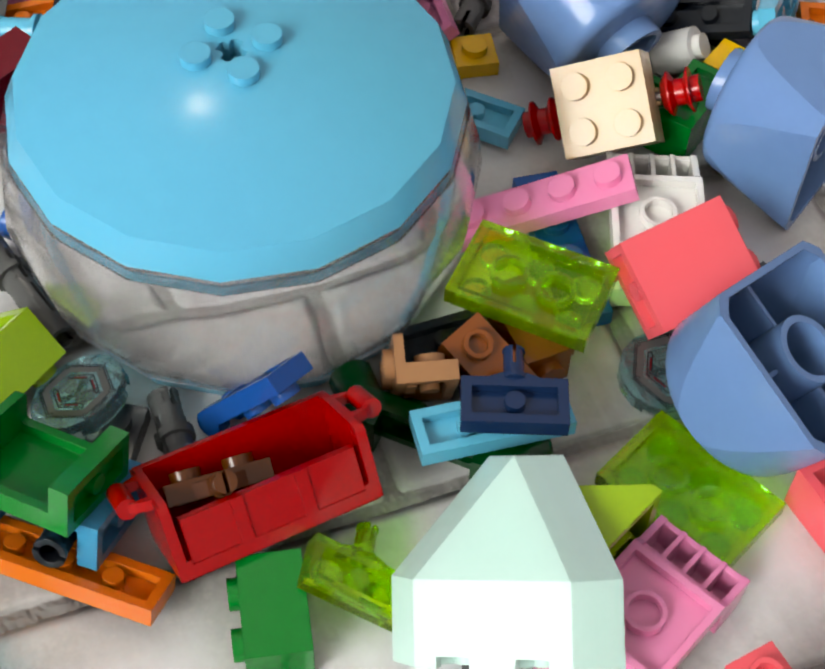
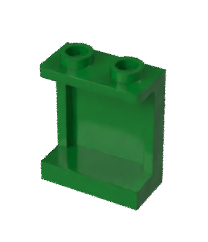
[0,391,130,538]

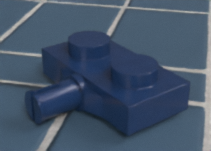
[460,344,570,436]

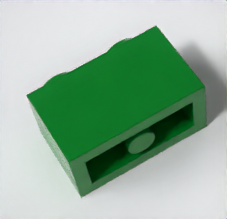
[226,548,315,669]

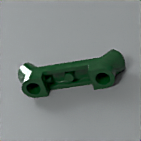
[329,359,553,480]

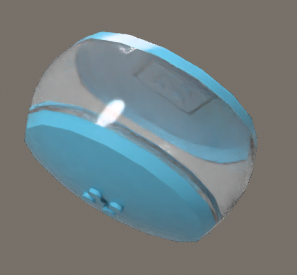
[0,0,482,395]

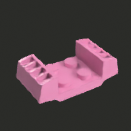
[533,514,750,669]

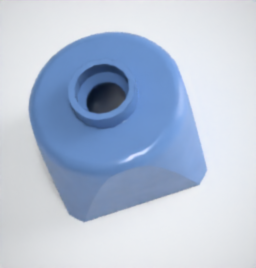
[499,0,680,76]
[702,15,825,230]
[665,241,825,477]

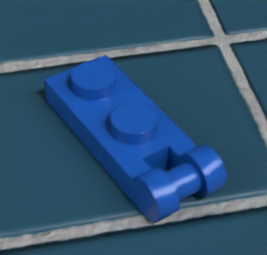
[197,351,313,436]

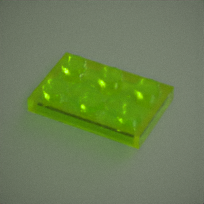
[444,219,620,353]
[594,410,786,568]

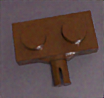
[157,452,275,510]

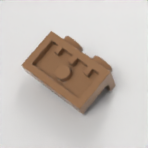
[379,333,460,402]

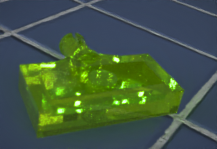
[297,522,395,632]

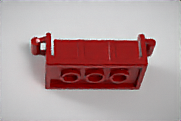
[106,385,384,583]

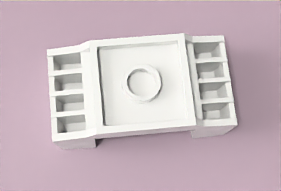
[605,152,705,307]

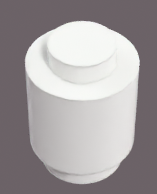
[649,26,710,76]

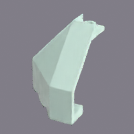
[391,454,626,669]

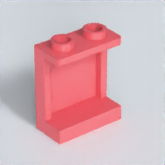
[605,195,761,340]

